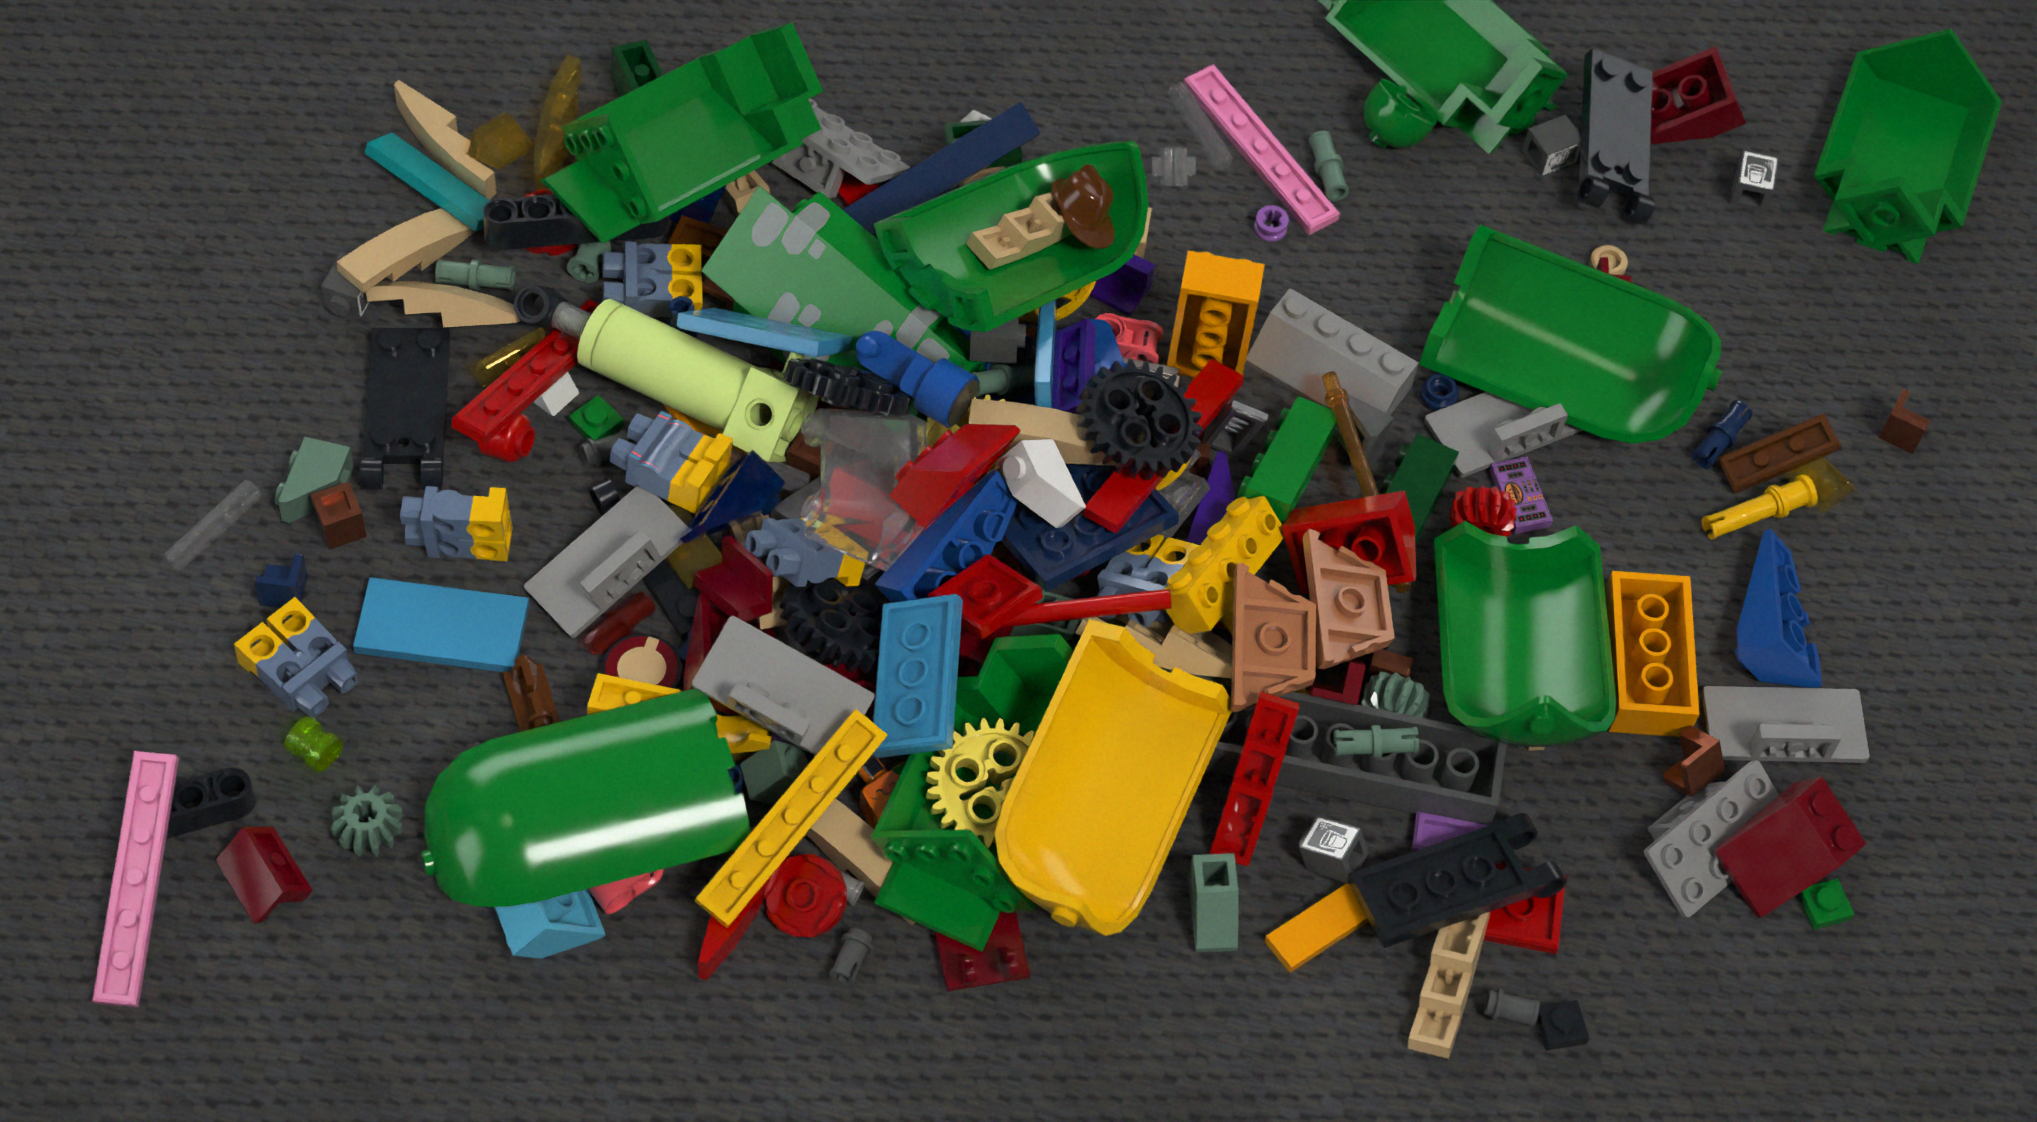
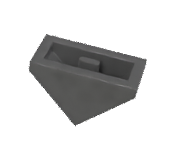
[1333,393,1395,468]

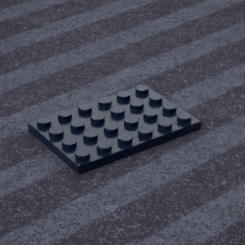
[992,386,1179,592]

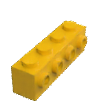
[1165,496,1284,634]

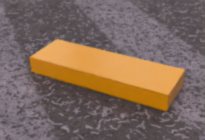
[1264,883,1369,973]

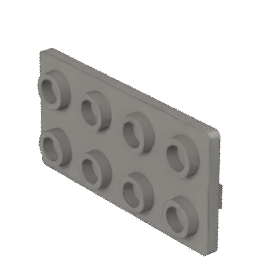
[772,99,911,199]
[1424,392,1583,478]
[524,485,692,638]
[692,616,875,756]
[1702,686,1870,763]
[1644,760,1779,918]

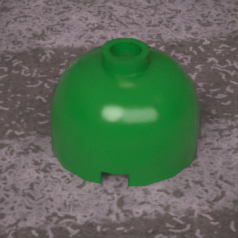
[1363,79,1437,149]

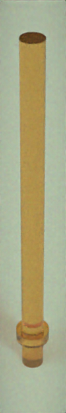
[1322,371,1412,594]

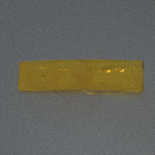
[534,54,582,191]

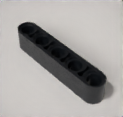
[483,194,670,250]

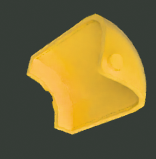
[995,619,1232,936]

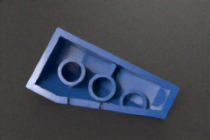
[875,470,1018,603]
[1735,529,1822,688]

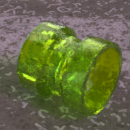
[284,716,344,773]

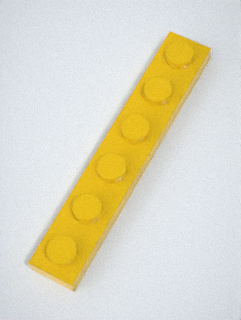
[694,709,888,928]

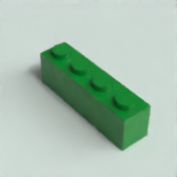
[1237,396,1340,525]

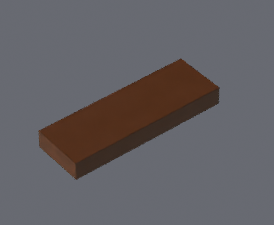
[1718,413,1841,494]

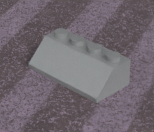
[1245,288,1419,415]

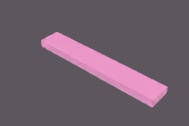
[1183,64,1340,235]
[92,751,179,1007]

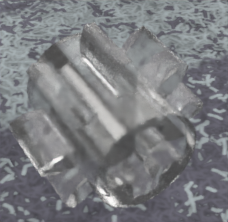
[1152,146,1196,186]

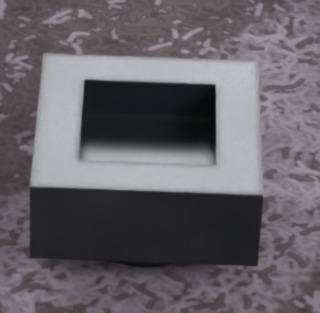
[1537,1000,1589,1051]

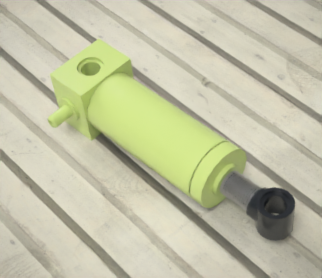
[514,285,821,462]

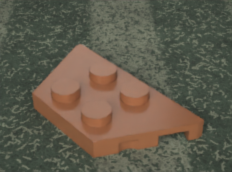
[1302,529,1395,669]
[1231,563,1316,712]

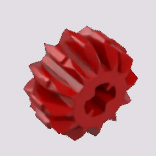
[1450,485,1517,537]

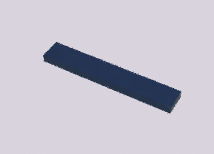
[843,101,1041,236]

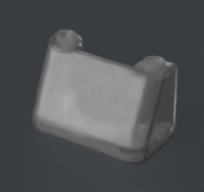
[801,408,927,572]

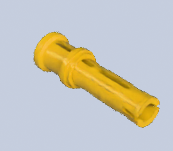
[1701,474,1818,540]

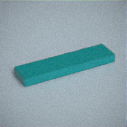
[365,132,490,231]

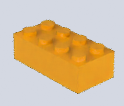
[1167,250,1265,380]
[1605,571,1699,737]

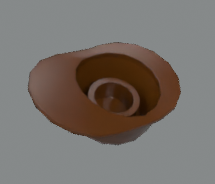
[1051,164,1115,249]

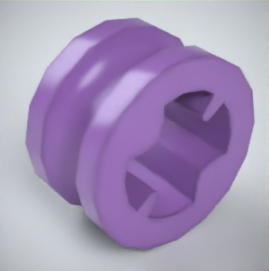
[1254,205,1289,242]

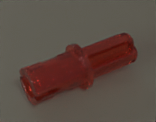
[583,592,656,655]

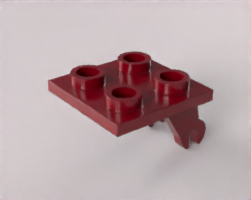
[934,911,1030,992]

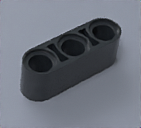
[166,767,255,839]

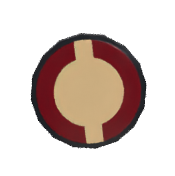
[601,633,683,689]

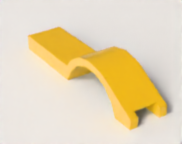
[587,673,771,754]

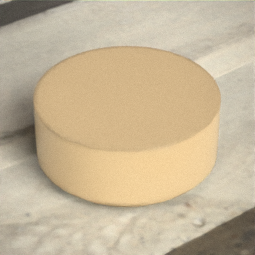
[1589,245,1628,275]

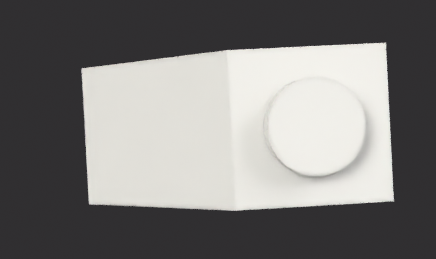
[997,439,1086,528]

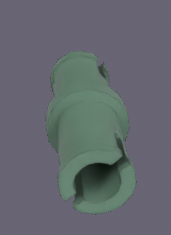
[1309,131,1349,201]
[435,259,516,290]
[970,361,1036,397]
[1334,725,1419,758]

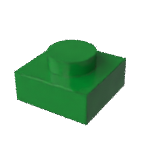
[569,395,624,440]
[1797,878,1854,930]

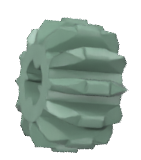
[1361,672,1431,719]
[331,785,403,858]

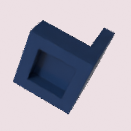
[255,553,308,608]

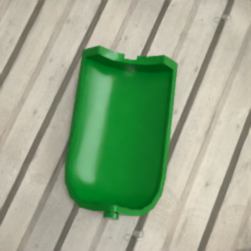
[874,140,1149,332]
[1418,225,1723,444]
[1434,521,1616,747]
[421,689,751,907]

